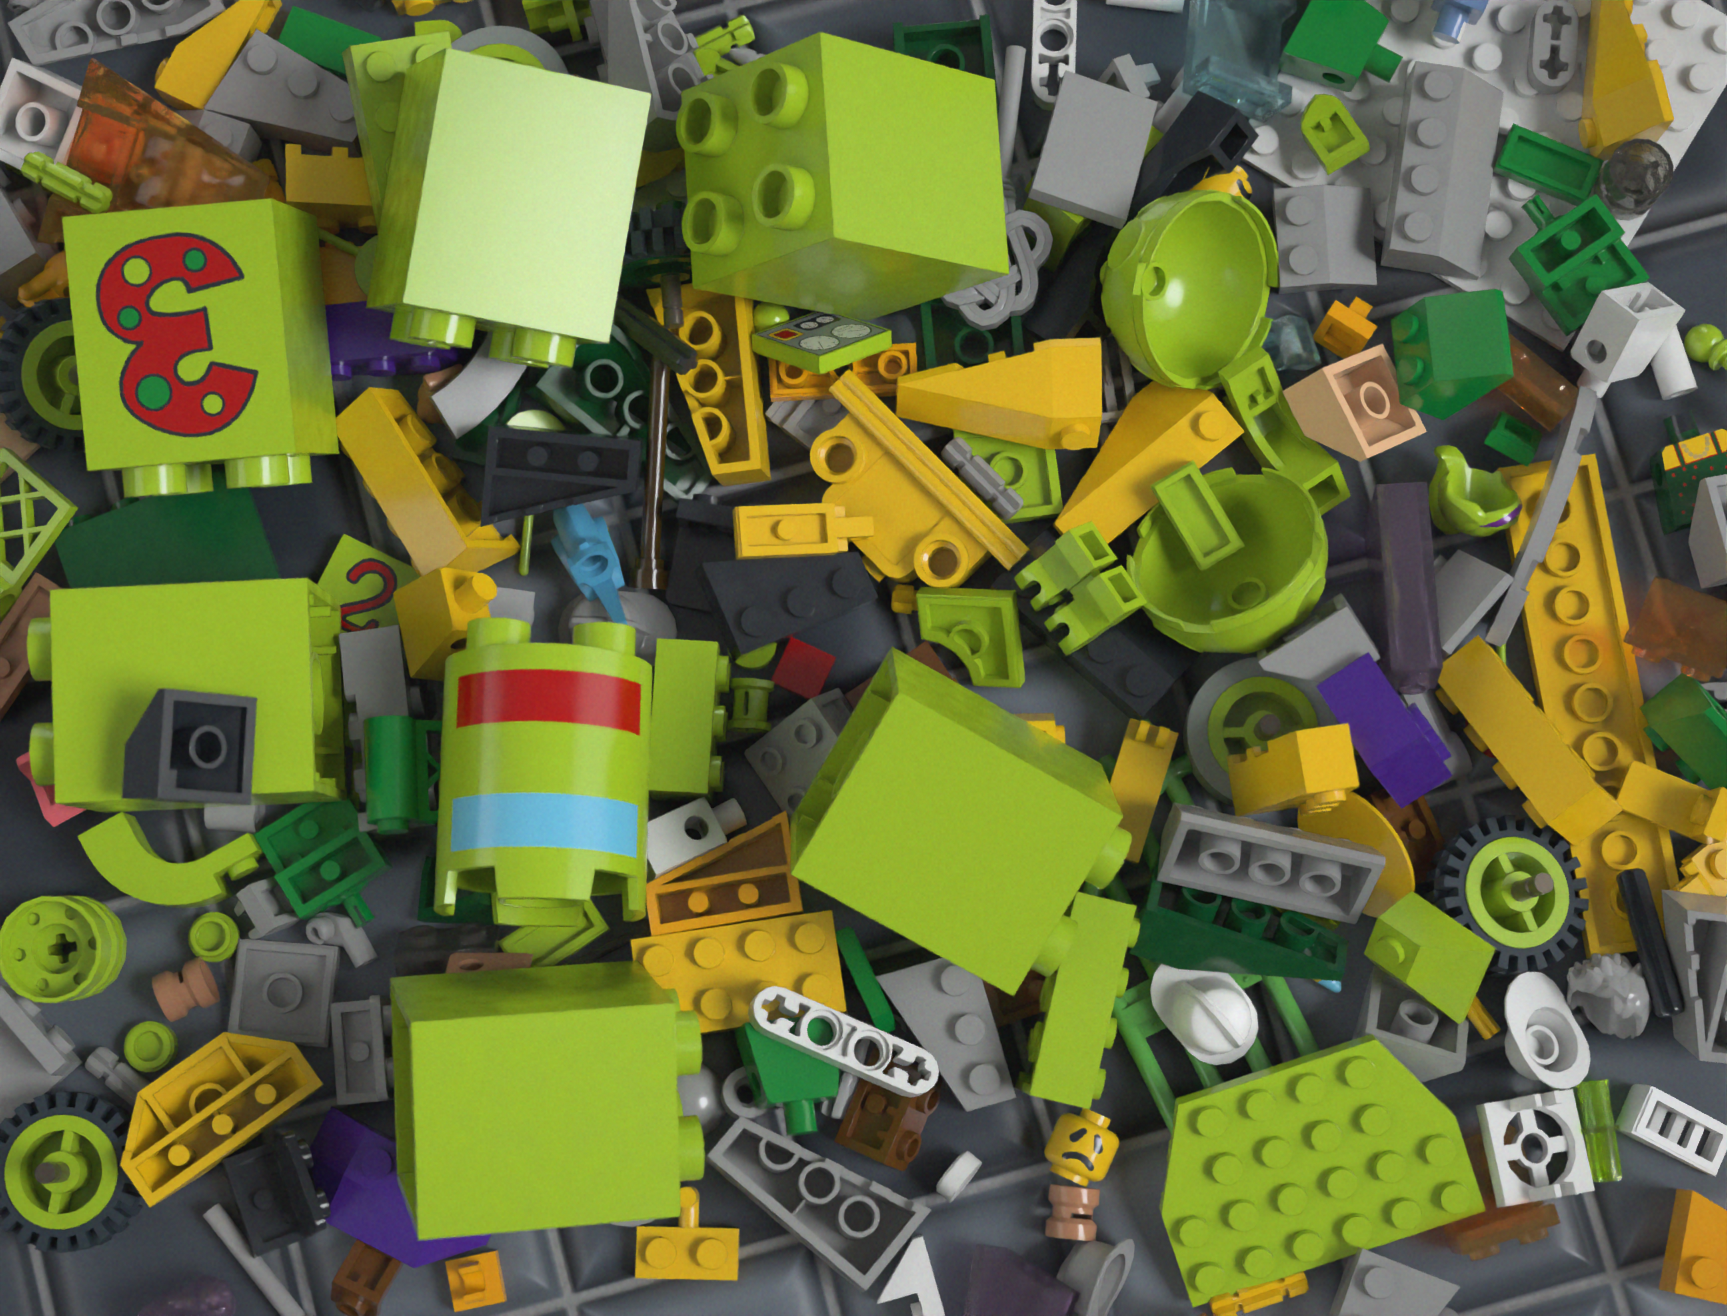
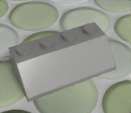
[1380,61,1504,280]
[1157,802,1385,924]

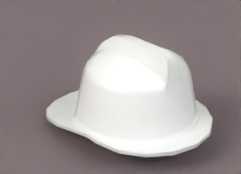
[1150,964,1258,1065]
[1504,971,1591,1089]

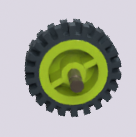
[0,298,86,452]
[1424,815,1589,977]
[0,1092,143,1253]

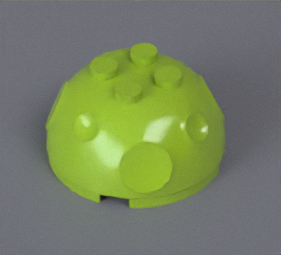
[1100,189,1280,390]
[1127,467,1328,654]

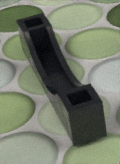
[1021,90,1259,344]

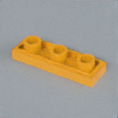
[769,343,917,402]

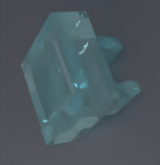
[1262,314,1321,371]

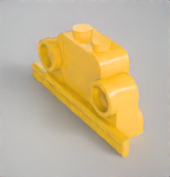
[810,369,1030,589]

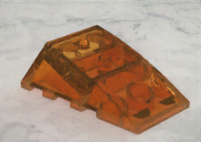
[36,57,271,245]

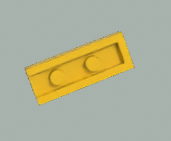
[1110,718,1179,864]

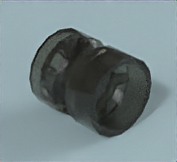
[1593,138,1674,221]

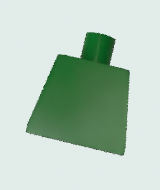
[1277,0,1403,92]
[734,1016,839,1136]

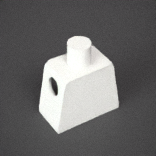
[1571,282,1685,398]
[646,797,747,884]

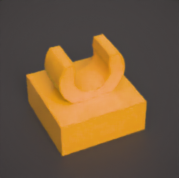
[1311,296,1377,359]
[445,1250,507,1312]

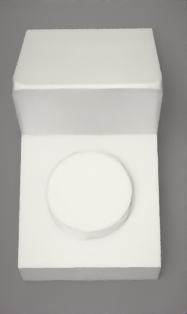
[877,1234,945,1316]

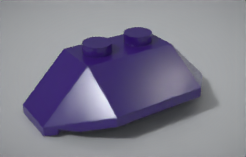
[309,1106,492,1268]

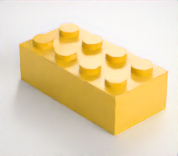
[631,910,847,1035]

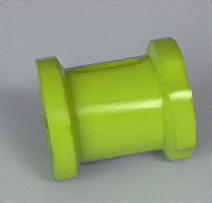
[727,678,774,734]

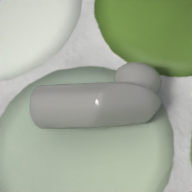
[306,912,378,969]

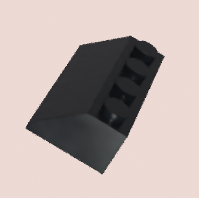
[991,523,1201,721]

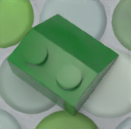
[1391,289,1514,420]
[1640,669,1727,790]

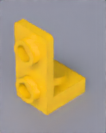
[1616,761,1727,845]

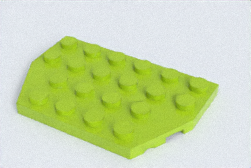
[1159,1034,1486,1308]

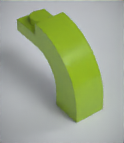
[1218,345,1351,516]
[78,812,265,909]

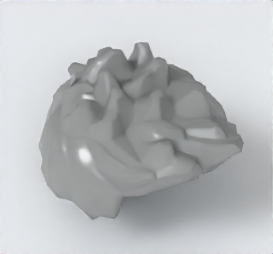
[1567,953,1653,1039]

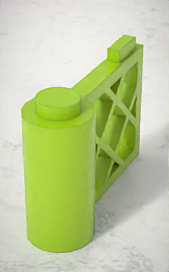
[0,447,78,622]

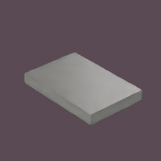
[1028,70,1158,230]

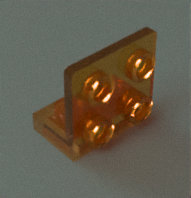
[1623,576,1727,682]

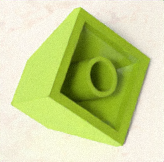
[1364,891,1496,1025]

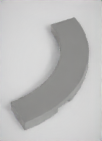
[428,332,527,439]
[1485,385,1598,647]

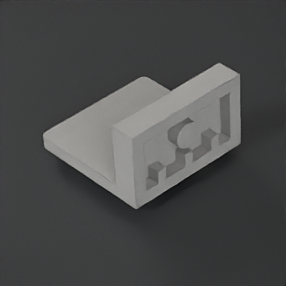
[745,688,854,823]

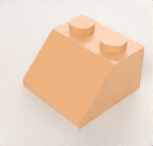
[1282,344,1427,462]

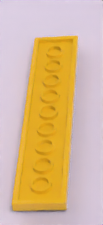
[1494,454,1679,959]

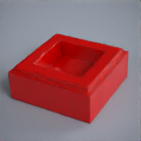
[771,637,836,701]

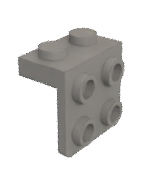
[0,985,83,1124]
[330,995,394,1105]

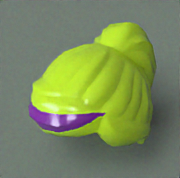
[1429,445,1523,537]

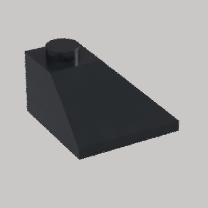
[122,688,257,805]

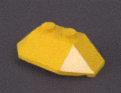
[120,1032,324,1207]

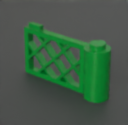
[363,715,442,834]

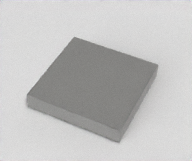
[228,939,341,1048]

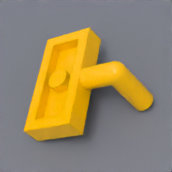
[635,1186,740,1280]

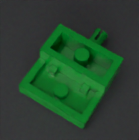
[1508,194,1650,337]
[253,792,393,929]

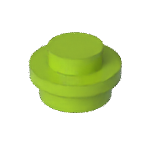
[188,912,240,963]

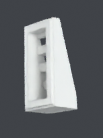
[1615,1084,1727,1176]

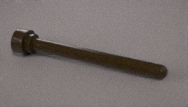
[628,355,670,590]

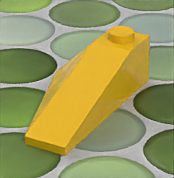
[1578,0,1674,161]
[895,338,1102,450]
[1053,380,1245,544]

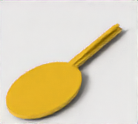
[1297,791,1501,1040]

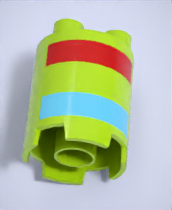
[434,617,652,927]

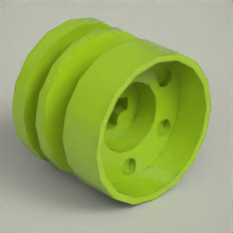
[0,896,127,1003]

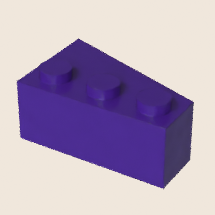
[325,301,480,381]
[1316,652,1453,809]

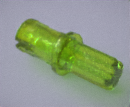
[1576,1079,1622,1183]

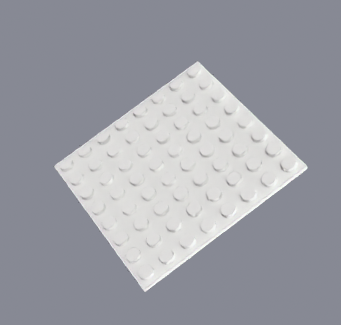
[1241,0,1727,352]

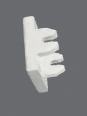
[1476,1089,1595,1208]

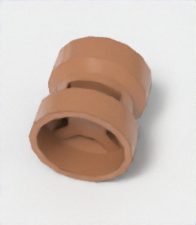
[152,956,220,1022]
[1045,1184,1100,1241]

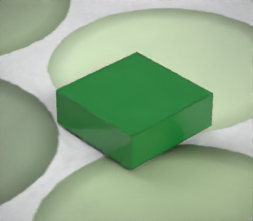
[1484,411,1543,467]

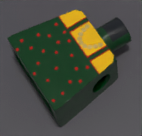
[1649,410,1727,536]

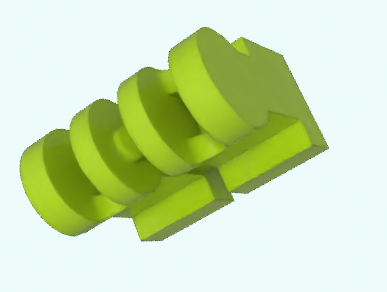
[1014,521,1147,656]

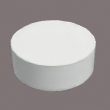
[936,1151,982,1202]

